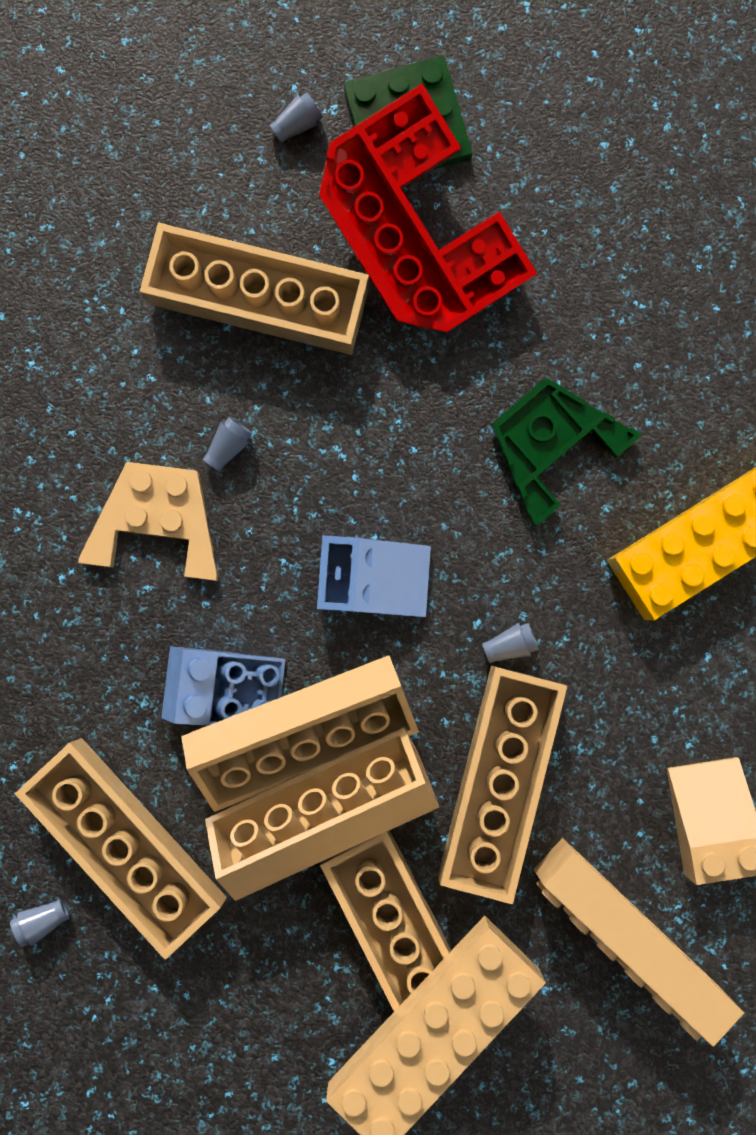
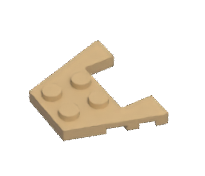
[78,462,219,581]

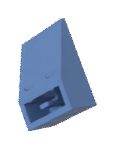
[317,535,431,617]
[161,646,286,726]

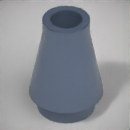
[270,92,323,143]
[203,416,252,471]
[483,623,539,663]
[10,899,69,947]

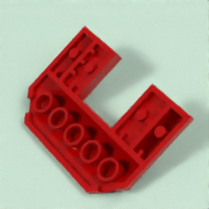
[319,84,537,333]

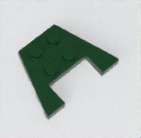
[491,378,642,527]

